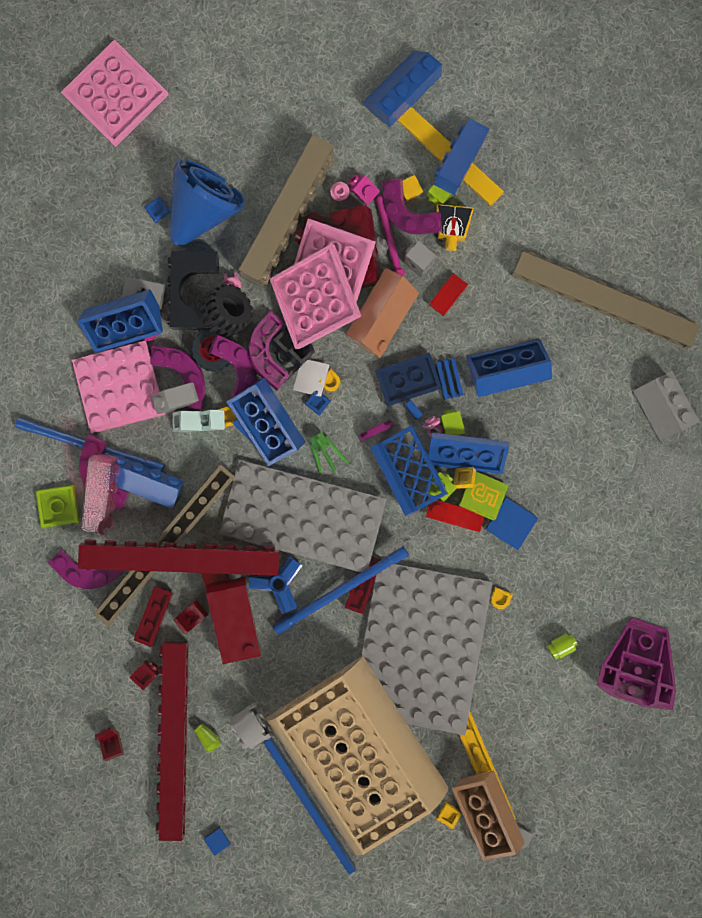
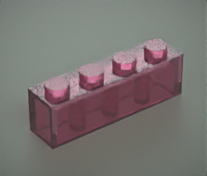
[81,453,120,535]

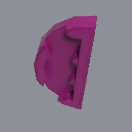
[358,420,394,442]

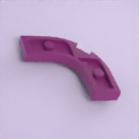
[382,179,442,235]
[248,311,290,391]
[209,335,257,399]
[150,346,205,409]
[79,435,130,510]
[48,549,125,589]

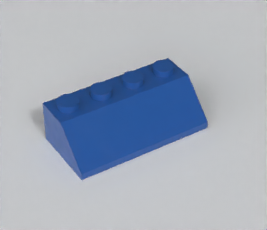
[362,51,442,128]
[77,289,163,353]
[466,339,552,397]
[227,377,306,466]

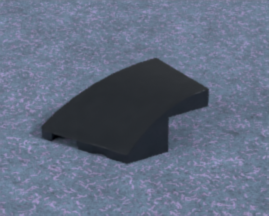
[269,327,315,383]

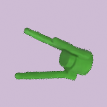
[309,432,348,473]

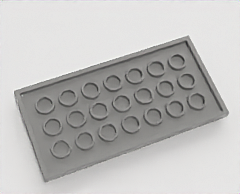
[219,460,387,572]

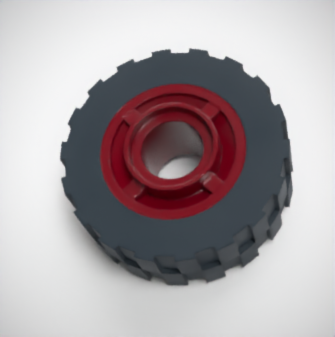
[192,328,232,372]

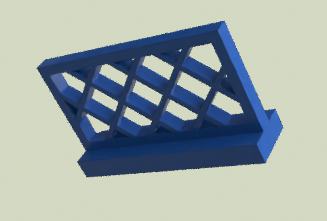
[370,425,448,516]

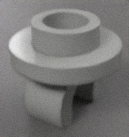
[375,237,388,256]

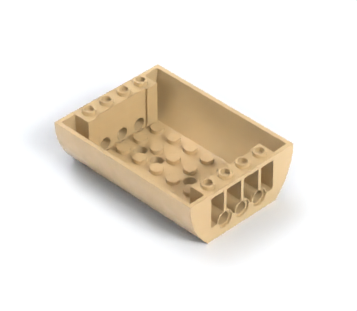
[266,656,448,855]

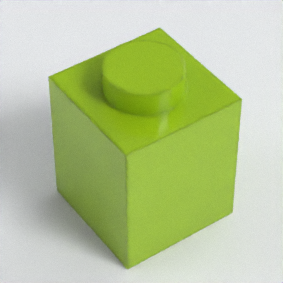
[427,185,452,207]
[440,409,465,436]

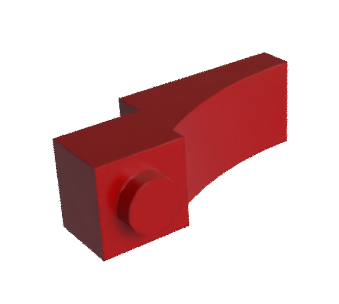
[425,498,484,532]

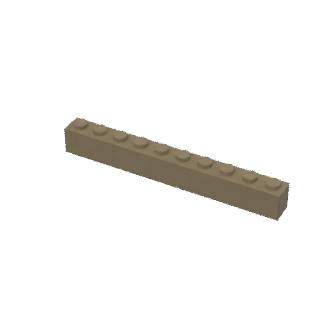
[512,251,700,349]
[93,464,235,627]

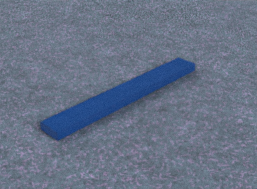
[264,737,355,874]

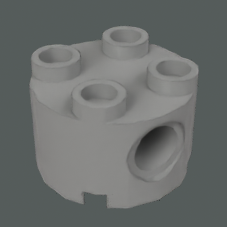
[229,703,274,749]

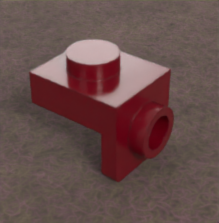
[174,600,208,634]
[129,659,159,690]
[95,728,124,761]

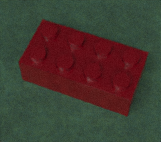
[329,205,381,289]

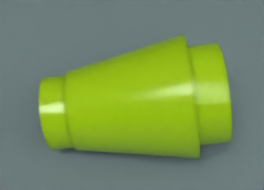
[194,723,222,753]

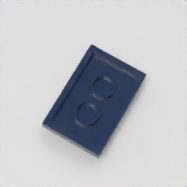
[375,352,442,407]

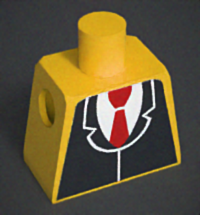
[436,204,473,251]

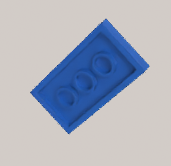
[428,433,509,474]

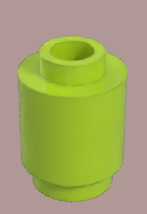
[547,633,578,660]

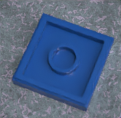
[485,497,538,550]

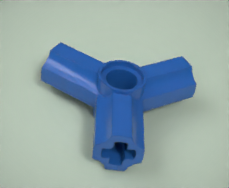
[249,556,303,614]

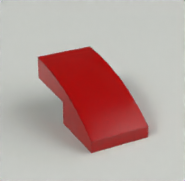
[429,273,469,317]

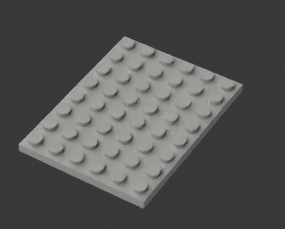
[361,564,493,735]

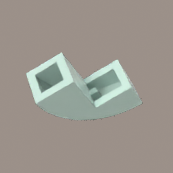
[173,410,225,432]

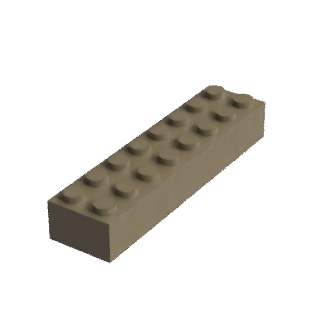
[239,134,335,288]

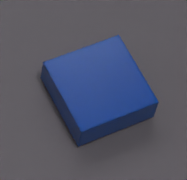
[144,196,171,223]
[305,390,331,416]
[405,400,423,420]
[204,827,231,856]

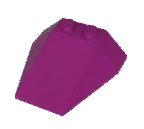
[597,618,676,710]

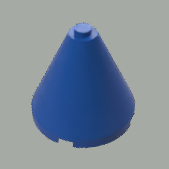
[169,159,245,246]

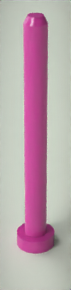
[376,196,406,276]

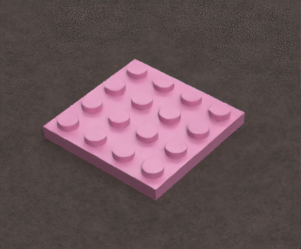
[61,40,169,147]
[294,219,376,302]
[270,244,361,349]
[72,341,166,434]

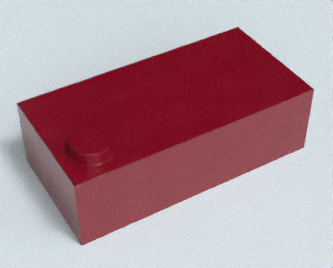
[206,576,261,664]

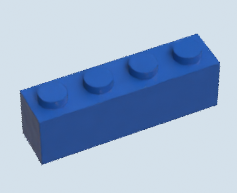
[434,118,490,195]
[101,454,185,509]

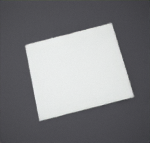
[293,360,329,397]

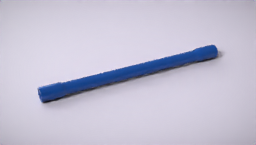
[15,417,165,473]
[272,546,409,635]

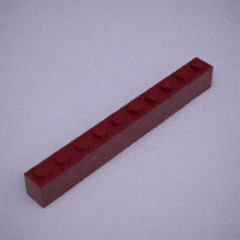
[78,539,279,576]
[156,641,189,841]

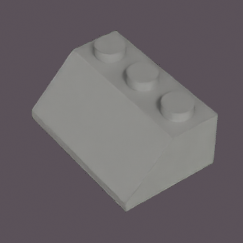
[633,371,699,441]

